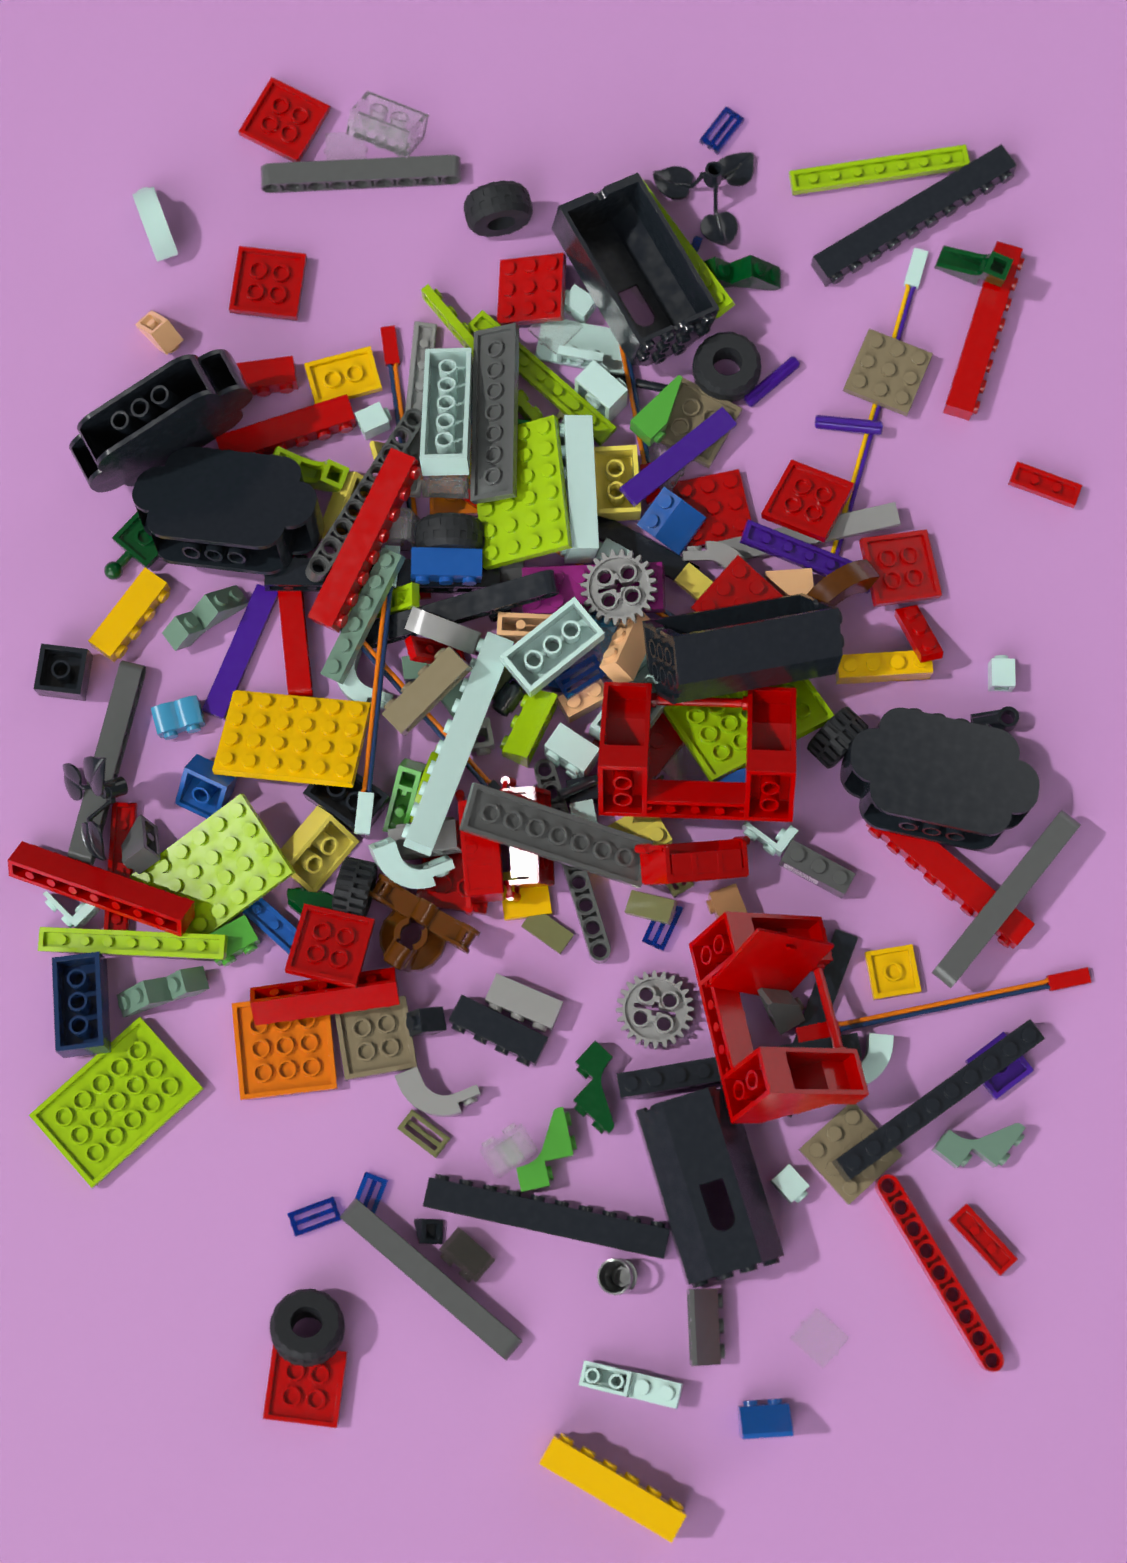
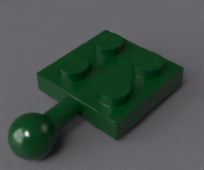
[104,512,160,580]

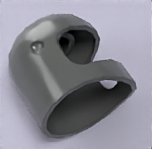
[597,1258,638,1295]

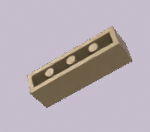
[382,647,473,736]

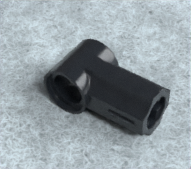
[970,706,1019,732]

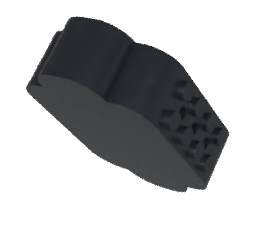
[69,349,253,493]
[132,446,325,575]
[840,708,1040,851]

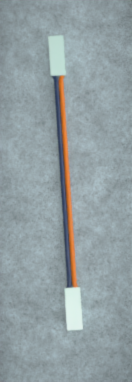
[354,545,400,835]

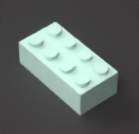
[500,597,605,697]

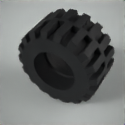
[807,706,869,769]
[332,856,378,917]

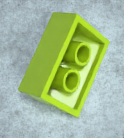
[500,690,558,768]

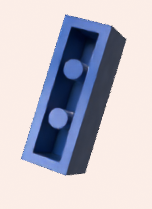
[411,547,482,586]

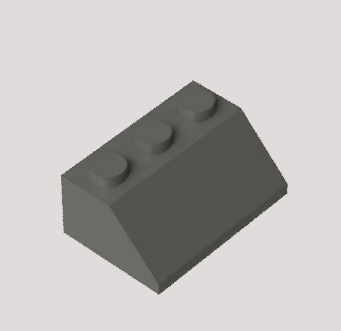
[687,1288,725,1366]

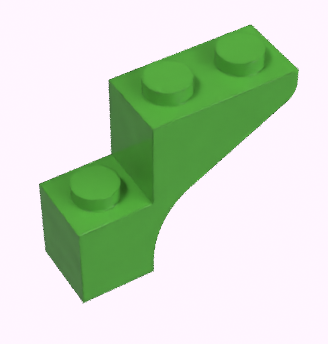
[516,1107,577,1193]

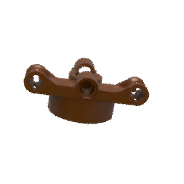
[369,873,480,972]

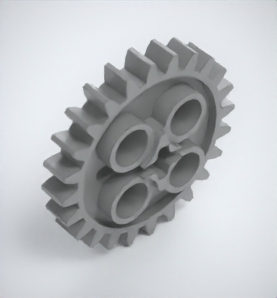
[580,549,658,627]
[616,970,694,1050]

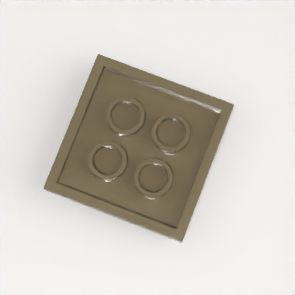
[843,329,933,417]
[659,377,742,468]
[335,996,417,1080]
[798,1104,902,1205]

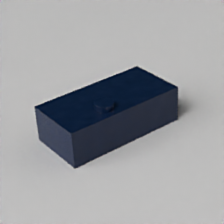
[52,952,111,1058]

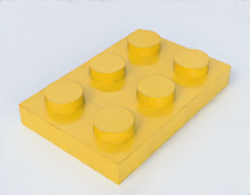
[304,346,383,404]

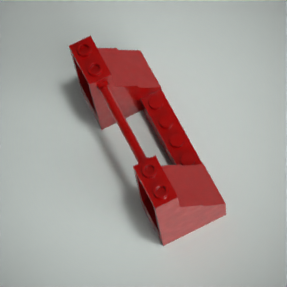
[598,682,796,822]
[689,911,869,1123]

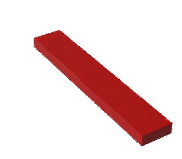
[104,802,137,931]

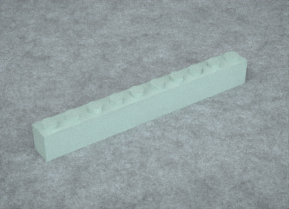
[401,632,514,856]

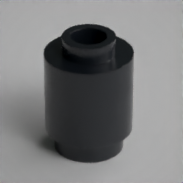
[491,681,525,717]

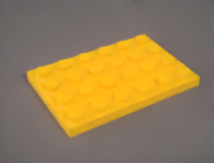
[212,690,371,788]

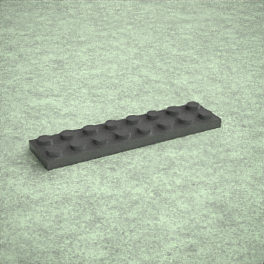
[470,323,519,504]
[459,782,653,888]

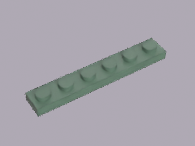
[320,547,406,685]

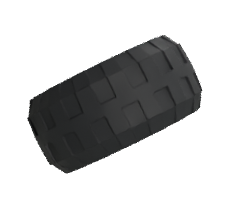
[463,180,533,237]
[692,332,761,402]
[415,512,485,549]
[270,1288,345,1367]

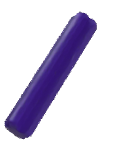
[744,356,800,407]
[814,415,883,435]

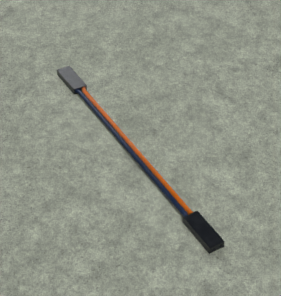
[340,628,502,790]

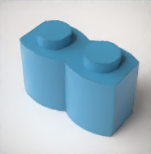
[151,695,206,740]

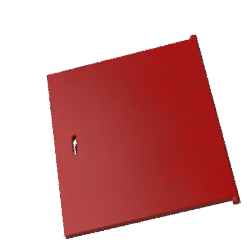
[705,928,834,996]

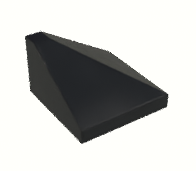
[414,1219,443,1244]

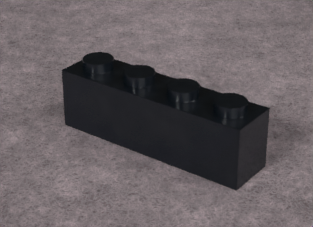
[448,994,548,1067]

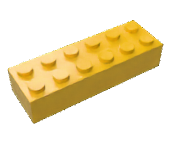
[539,1433,687,1543]

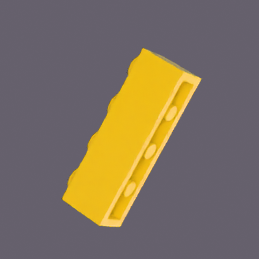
[88,568,171,663]
[835,650,933,685]

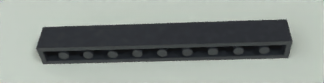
[811,144,1017,287]
[264,555,500,593]
[832,1019,1045,1182]
[617,1033,862,1100]
[423,1174,670,1259]

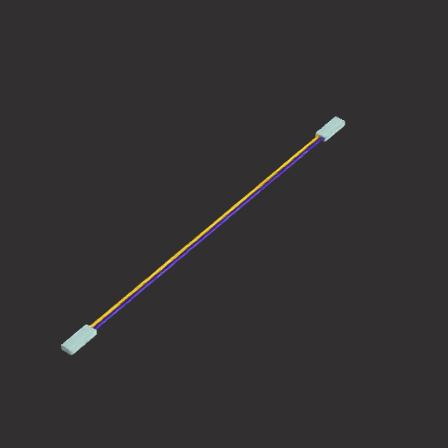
[823,247,929,578]

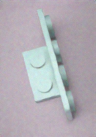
[535,320,625,375]

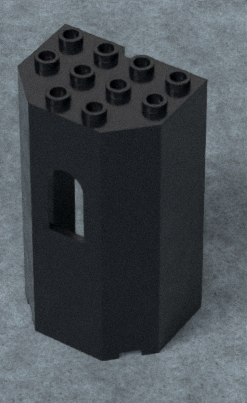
[552,172,719,366]
[642,593,844,704]
[635,1085,784,1288]

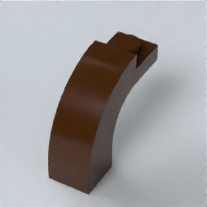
[806,559,880,606]

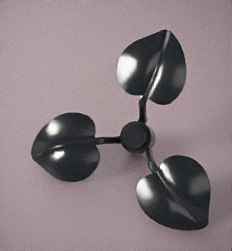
[653,152,754,245]
[63,756,128,861]

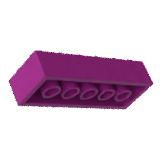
[522,562,666,615]

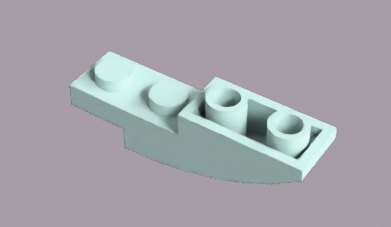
[579,1360,683,1409]

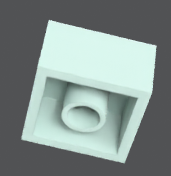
[575,360,628,422]
[544,722,599,779]

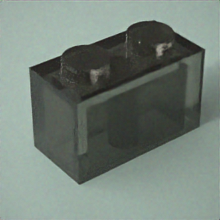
[439,1227,496,1283]

